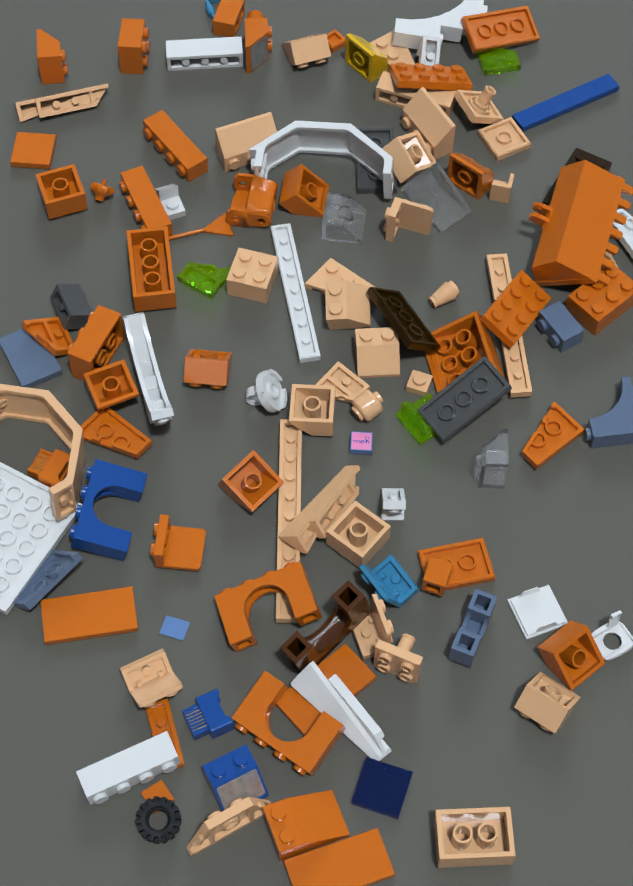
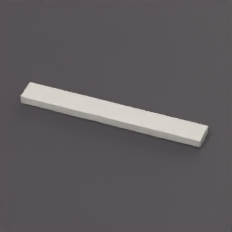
[270,223,321,363]

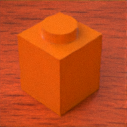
[421,556,453,597]

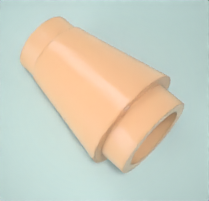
[428,280,460,308]

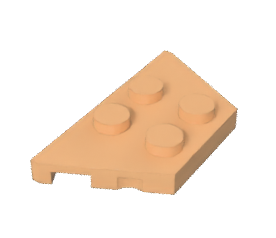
[186,797,271,857]

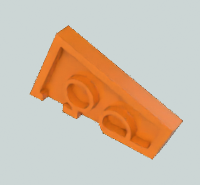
[521,401,585,470]
[81,407,152,459]

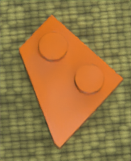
[22,317,74,356]

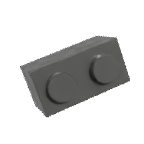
[50,284,93,330]

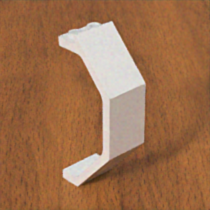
[249,121,394,199]

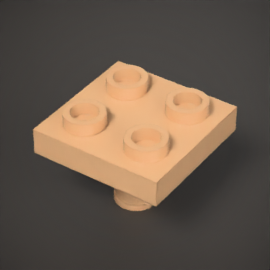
[454,85,504,124]
[373,633,423,684]

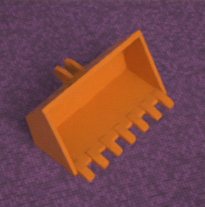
[529,160,633,287]

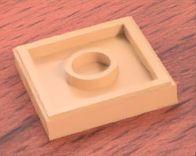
[477,117,531,161]

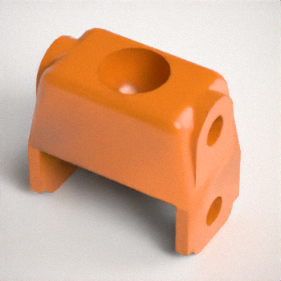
[226,173,278,228]

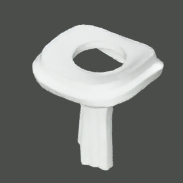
[591,610,633,661]

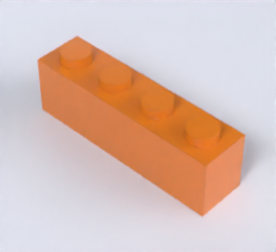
[143,110,208,182]
[119,165,173,236]

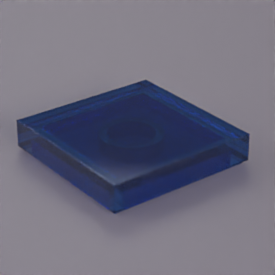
[351,757,413,819]

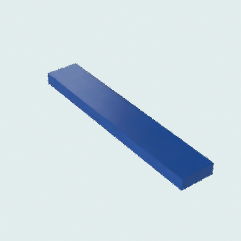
[512,74,619,132]

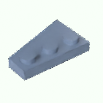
[14,550,83,610]

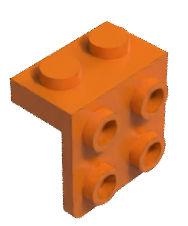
[150,514,206,571]

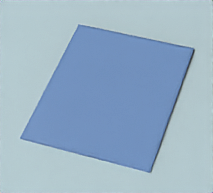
[159,615,190,641]

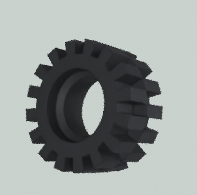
[135,796,182,844]

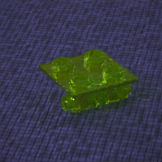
[395,393,437,445]

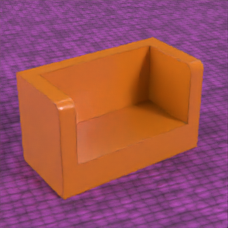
[212,0,245,37]

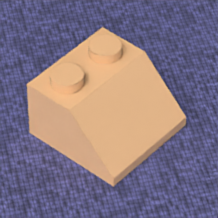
[282,33,331,68]
[382,131,438,184]
[325,280,371,330]
[354,327,400,378]
[289,384,336,436]
[514,672,581,733]

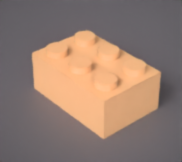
[433,807,516,868]

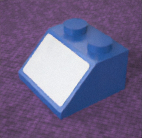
[202,745,269,811]

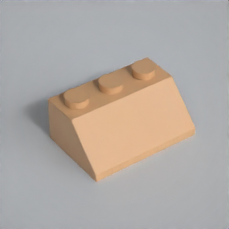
[401,87,456,160]
[215,112,277,172]

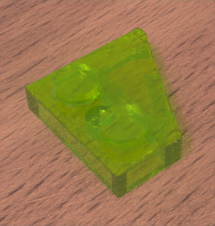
[476,48,521,76]
[177,262,231,299]

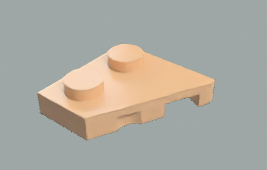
[316,361,371,403]

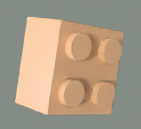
[226,248,278,304]
[326,501,391,568]

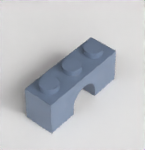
[449,589,497,668]

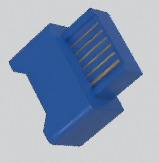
[182,688,234,740]

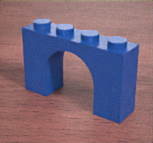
[69,459,147,561]

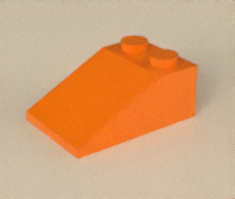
[263,790,350,862]

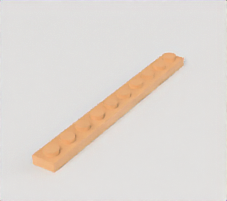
[276,419,302,623]

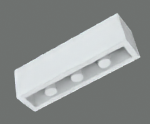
[166,36,243,71]
[76,731,180,805]

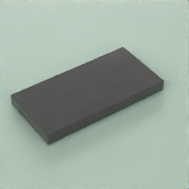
[356,128,397,194]
[417,356,512,443]

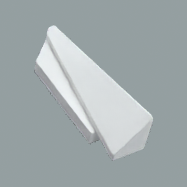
[291,661,392,763]

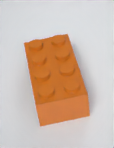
[126,226,177,312]

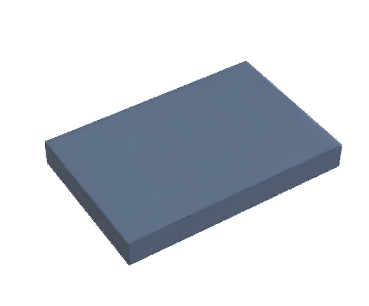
[0,329,63,388]

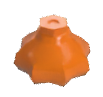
[91,179,114,202]

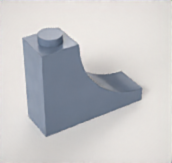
[584,376,633,449]

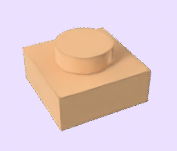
[406,370,433,397]

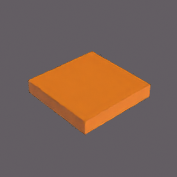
[10,132,57,169]

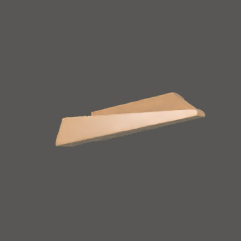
[14,83,109,122]
[279,465,360,554]

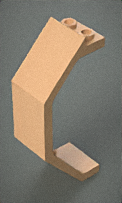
[0,384,86,521]

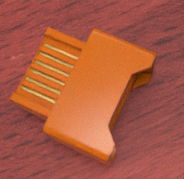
[27,448,70,487]

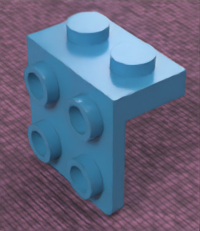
[359,554,420,608]

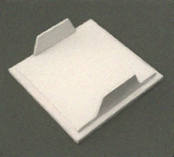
[507,585,568,640]

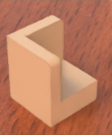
[489,173,515,204]

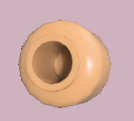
[351,390,384,422]

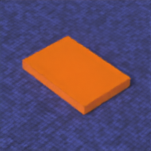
[417,538,495,594]

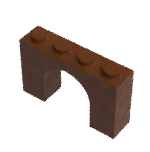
[280,580,372,672]

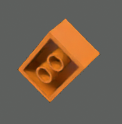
[565,265,633,336]
[67,305,125,382]

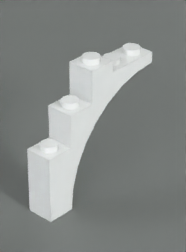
[392,0,488,50]
[122,312,174,426]

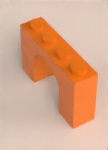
[214,561,323,652]
[232,671,346,777]

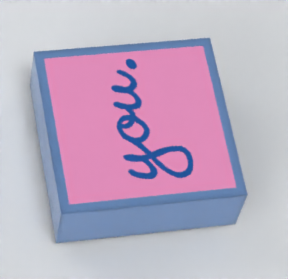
[350,431,373,455]

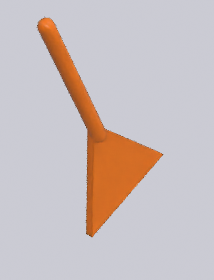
[169,213,234,240]

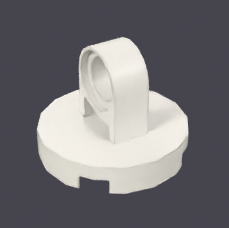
[246,369,287,413]

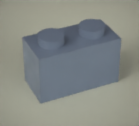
[537,301,584,353]

